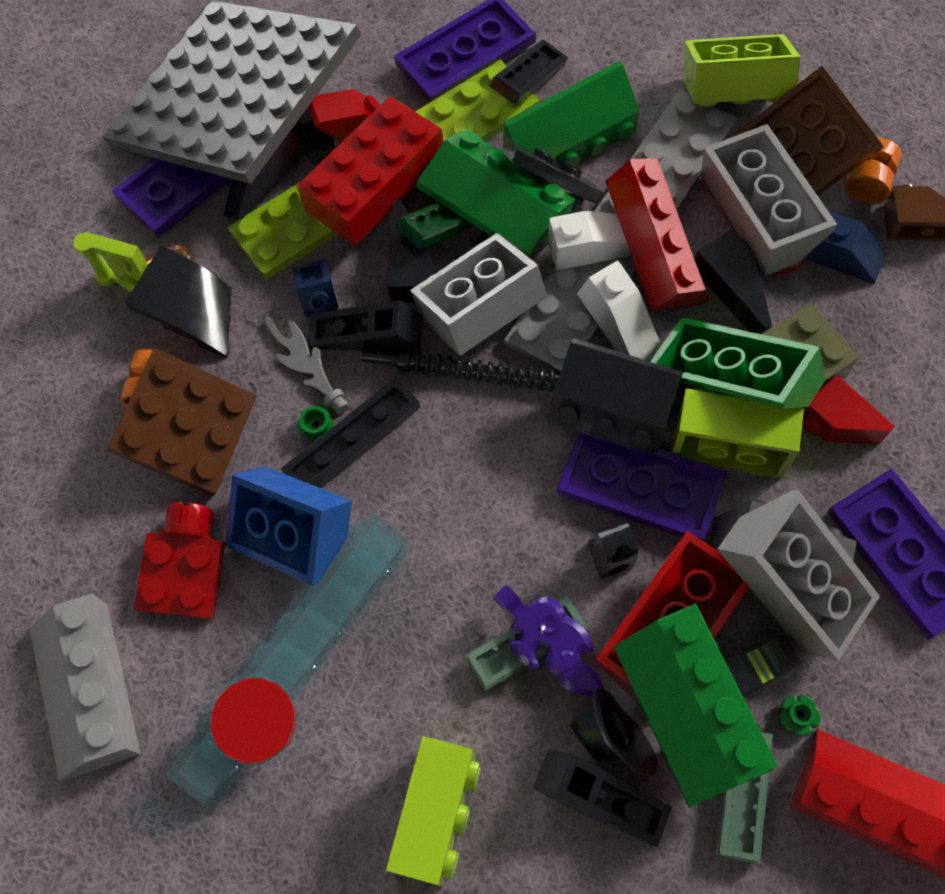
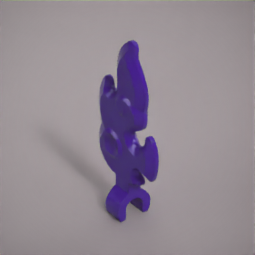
[493,584,604,699]

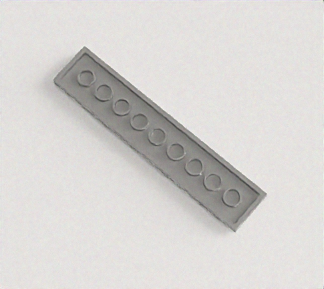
[504,90,738,374]

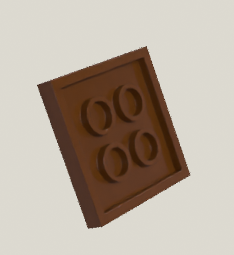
[735,66,884,196]
[106,348,257,496]

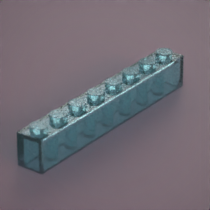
[164,513,411,808]

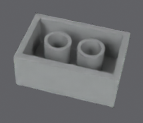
[410,233,547,356]

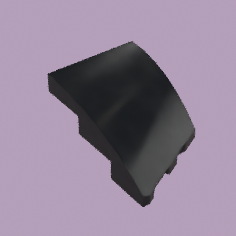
[125,246,232,358]

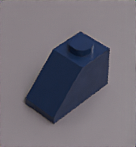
[807,210,886,284]

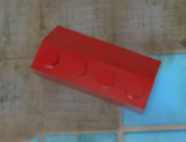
[605,158,709,312]
[595,531,749,702]
[789,729,945,878]

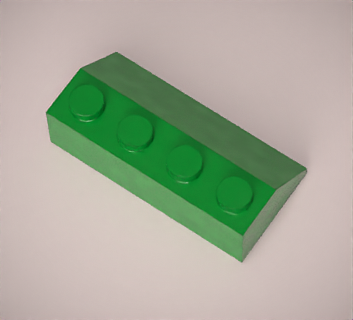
[503,60,639,181]
[416,128,576,258]
[650,317,826,409]
[613,603,778,808]

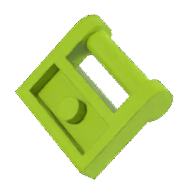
[73,232,148,292]

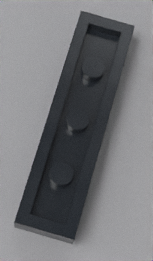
[281,377,421,488]

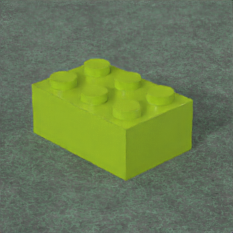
[683,34,801,107]
[670,388,804,479]
[386,736,481,887]

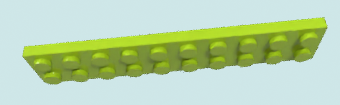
[227,59,540,280]

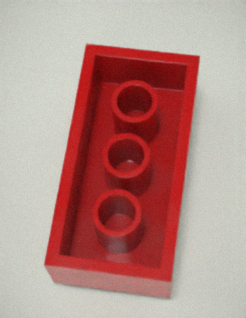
[297,96,444,246]

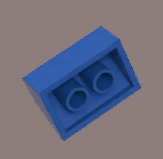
[226,466,352,585]

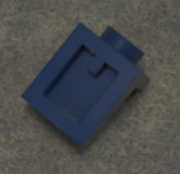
[292,258,339,317]

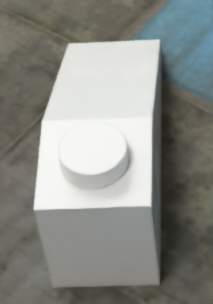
[548,211,631,271]
[577,260,661,361]

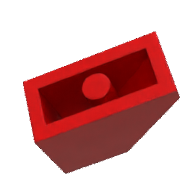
[307,89,380,142]
[802,375,895,445]

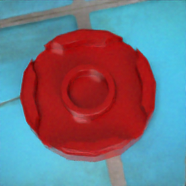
[211,678,296,764]

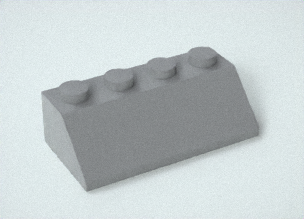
[701,124,837,276]
[718,490,880,661]
[29,593,141,782]

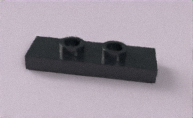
[489,39,568,106]
[502,139,603,203]

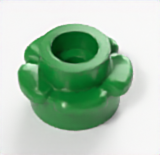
[298,406,334,442]
[779,695,821,736]

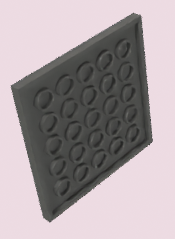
[102,1,361,184]

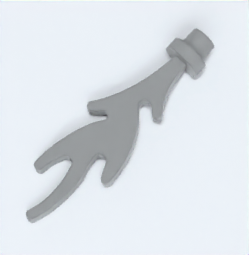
[265,316,349,415]

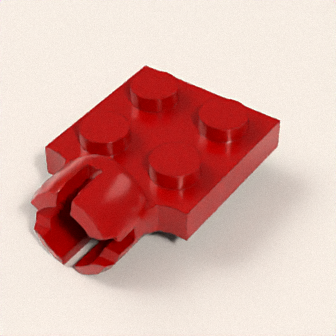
[133,502,226,619]

